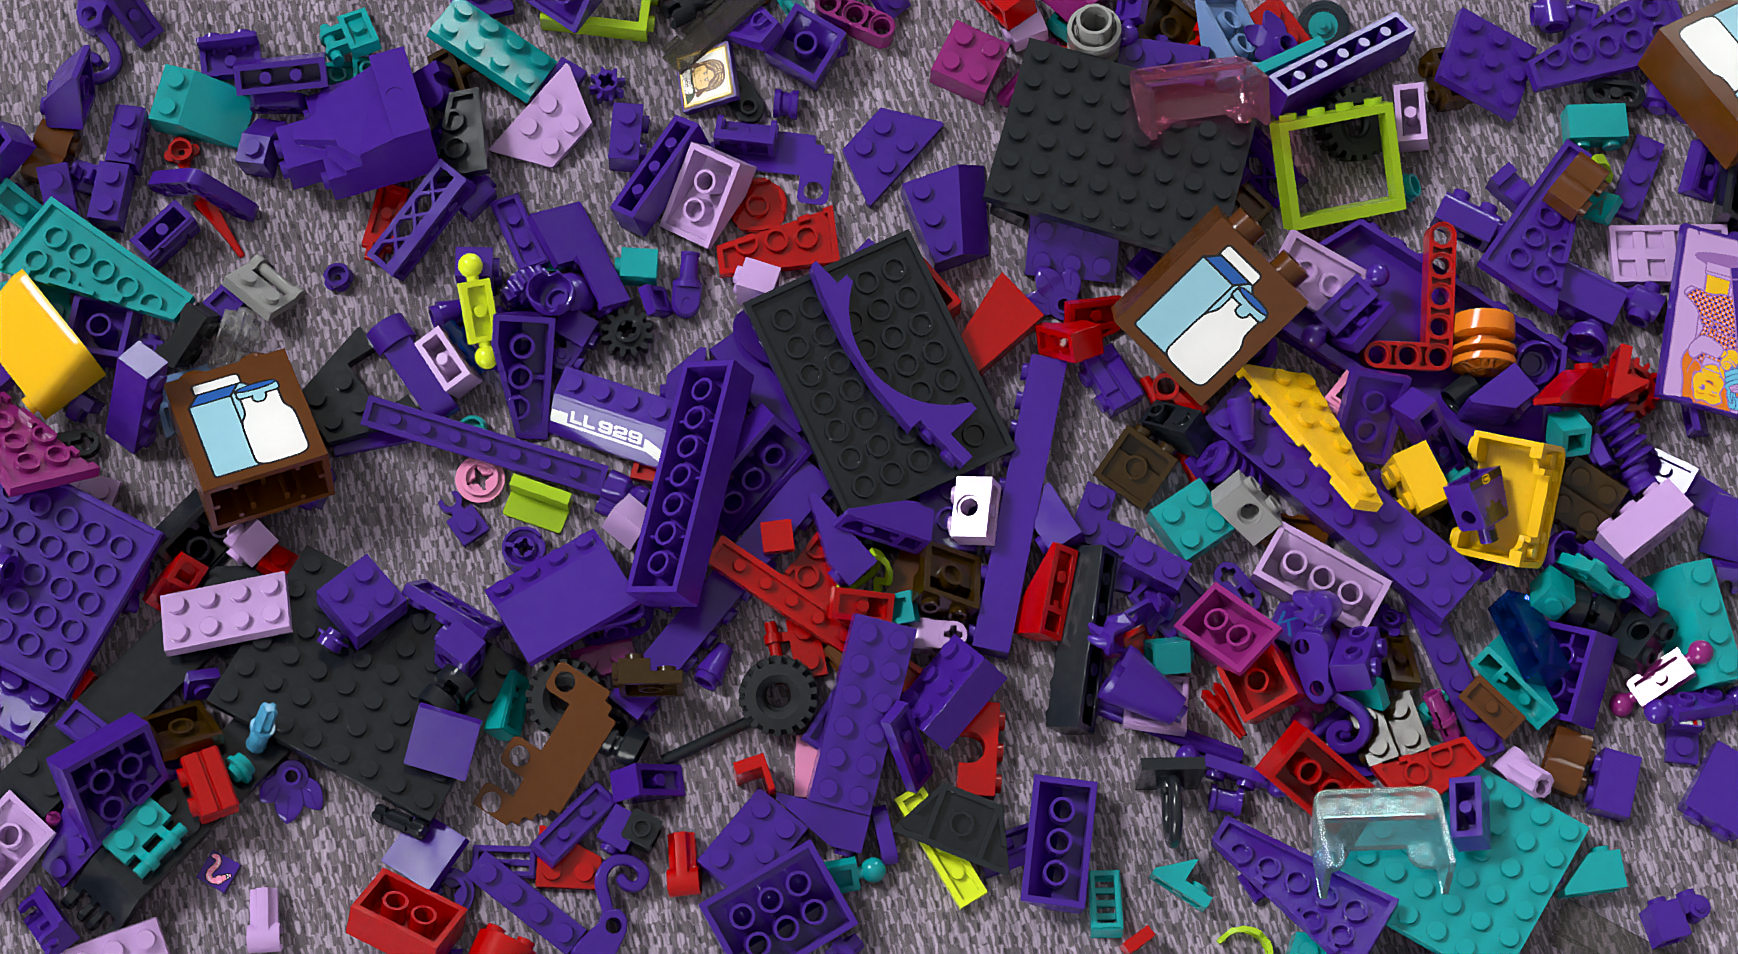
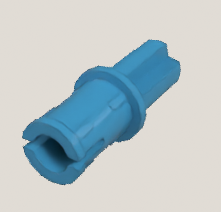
[246,702,278,753]

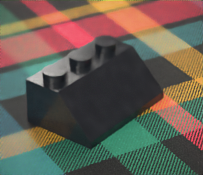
[155,488,231,580]

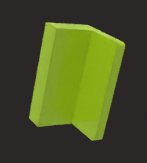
[503,473,573,534]

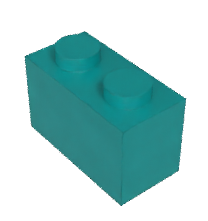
[1560,103,1629,151]

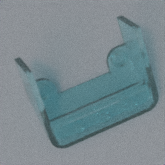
[1312,786,1456,899]

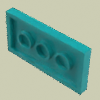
[426,0,558,104]

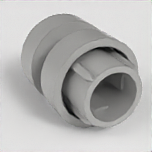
[1067,4,1121,63]

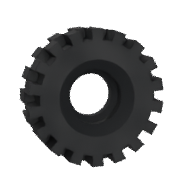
[1313,86,1384,162]
[738,655,819,736]
[525,658,608,736]

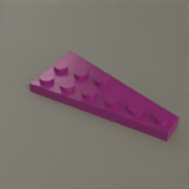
[0,391,100,497]

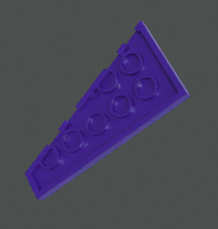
[1524,0,1683,93]
[1476,139,1592,317]

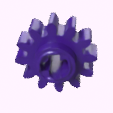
[500,265,549,311]

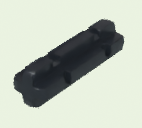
[371,804,429,840]

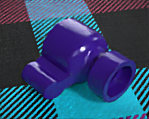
[594,469,651,517]

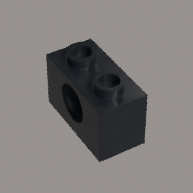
[1611,605,1678,676]

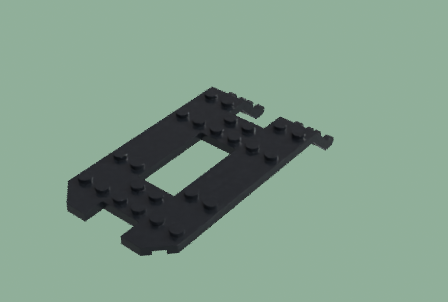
[0,565,293,936]

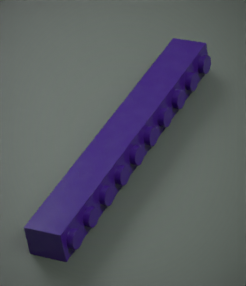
[966,354,1067,660]
[608,460,834,726]

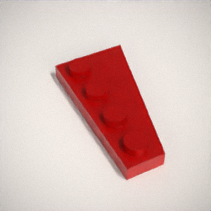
[716,205,840,278]

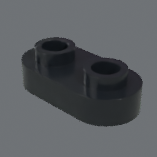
[727,70,764,124]
[1584,78,1645,112]

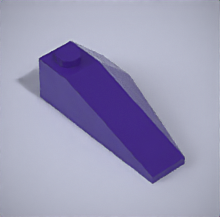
[491,311,556,440]

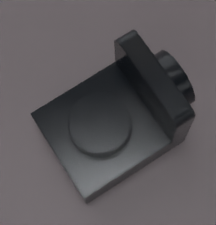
[621,808,664,855]

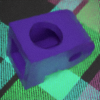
[412,60,454,112]
[1485,162,1532,213]

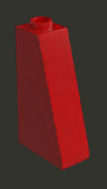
[961,272,1044,376]

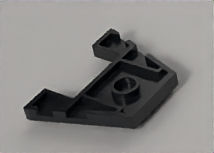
[302,326,418,447]

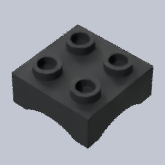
[154,302,221,369]

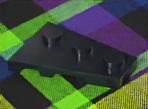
[436,87,490,184]

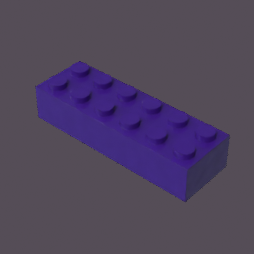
[806,613,917,816]

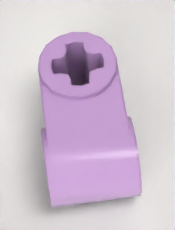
[908,618,967,654]

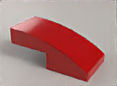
[142,551,209,611]

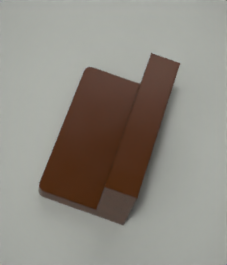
[1458,674,1526,740]

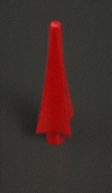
[193,195,245,258]

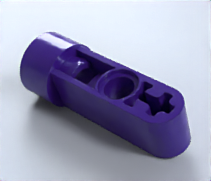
[366,313,461,418]

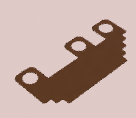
[473,662,615,826]

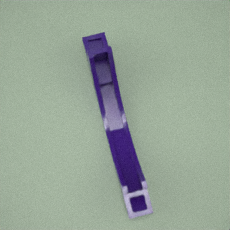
[809,261,977,470]

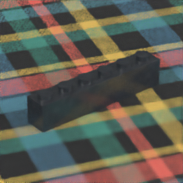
[1046,545,1119,735]

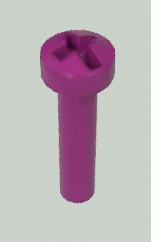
[45,811,61,829]

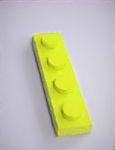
[894,786,988,910]

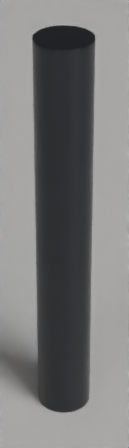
[660,717,751,765]

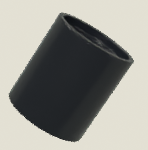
[1440,373,1481,413]

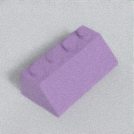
[1249,521,1393,632]

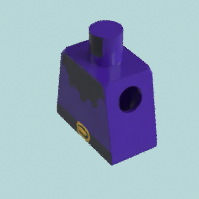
[1443,466,1509,544]

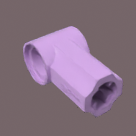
[1490,746,1554,799]
[246,887,283,954]

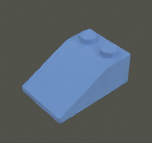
[1195,0,1260,85]

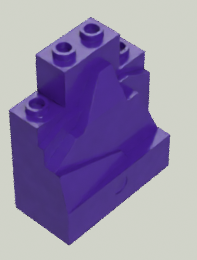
[273,46,439,201]

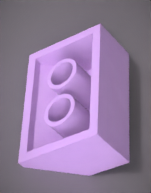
[1594,478,1694,569]

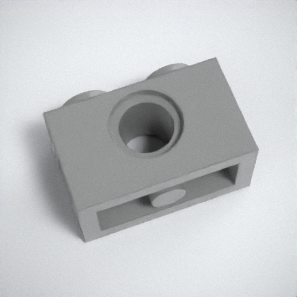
[1211,470,1282,546]

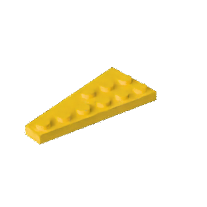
[1235,364,1383,512]

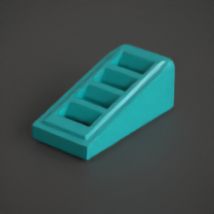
[483,670,530,741]
[1088,870,1124,938]

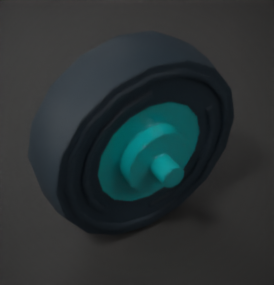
[1298,0,1350,47]

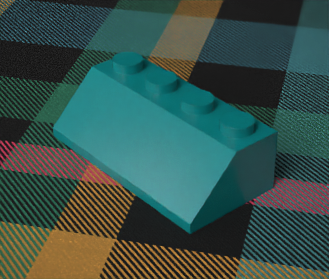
[1642,558,1738,694]

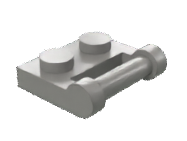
[222,254,305,322]

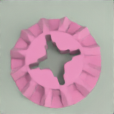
[455,458,505,504]

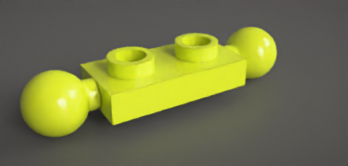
[457,253,497,369]

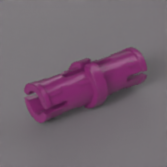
[1422,688,1462,743]

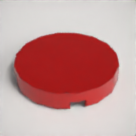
[731,177,787,234]

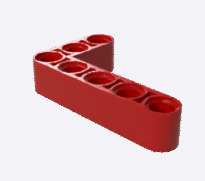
[1359,221,1457,372]

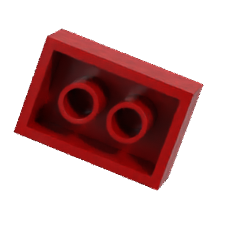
[1254,720,1375,835]
[346,867,468,954]

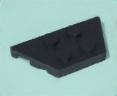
[893,782,1009,876]

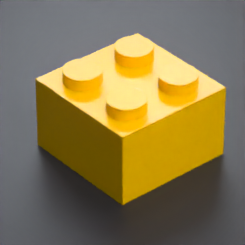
[1381,440,1448,519]

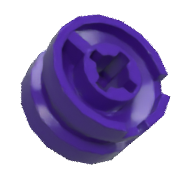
[502,526,547,573]

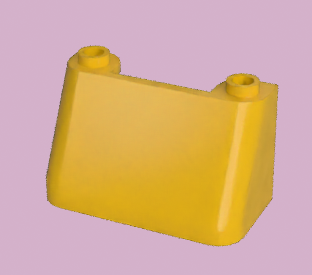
[0,269,106,420]
[1450,430,1566,569]

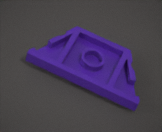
[842,108,944,208]

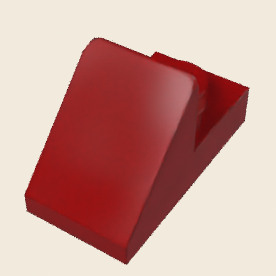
[1600,343,1650,410]
[828,586,895,622]

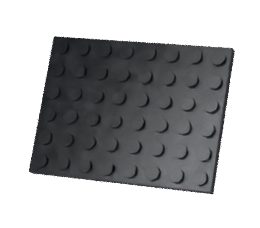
[982,37,1261,254]
[742,229,1016,514]
[206,545,526,824]

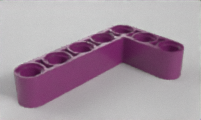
[814,0,895,49]

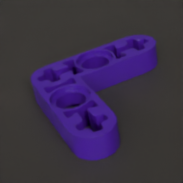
[147,168,259,222]

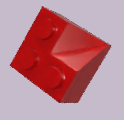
[1216,642,1307,725]

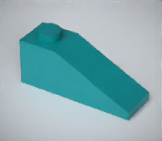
[1470,630,1559,730]

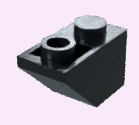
[1139,400,1215,458]

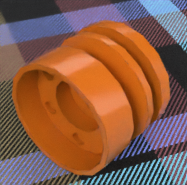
[1451,308,1517,378]

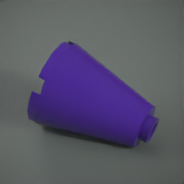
[1097,645,1188,725]

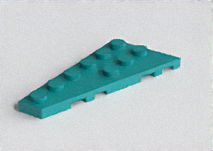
[0,196,196,324]

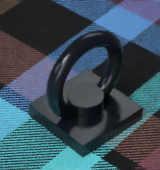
[1135,757,1206,849]

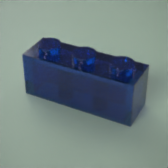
[1488,590,1571,688]

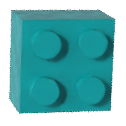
[1146,477,1235,563]

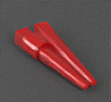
[1201,682,1246,739]

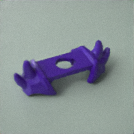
[1087,590,1177,656]

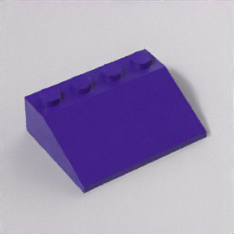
[484,528,641,667]
[698,839,858,954]

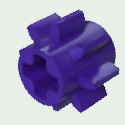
[589,67,626,106]

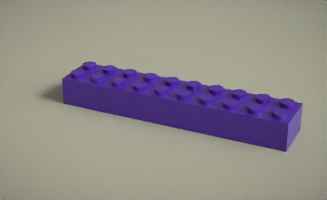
[1205,377,1483,627]

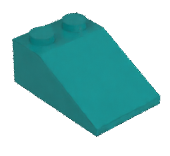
[148,64,253,150]

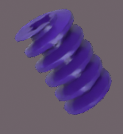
[1595,401,1653,471]
[1196,440,1263,506]

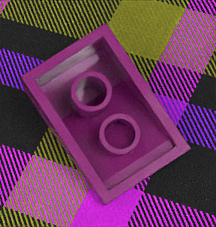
[1173,582,1283,676]

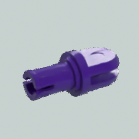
[671,251,703,318]

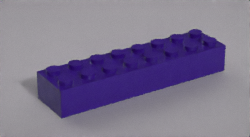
[625,359,754,607]

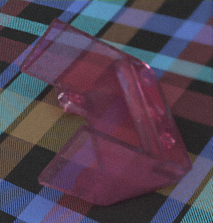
[1129,56,1271,140]

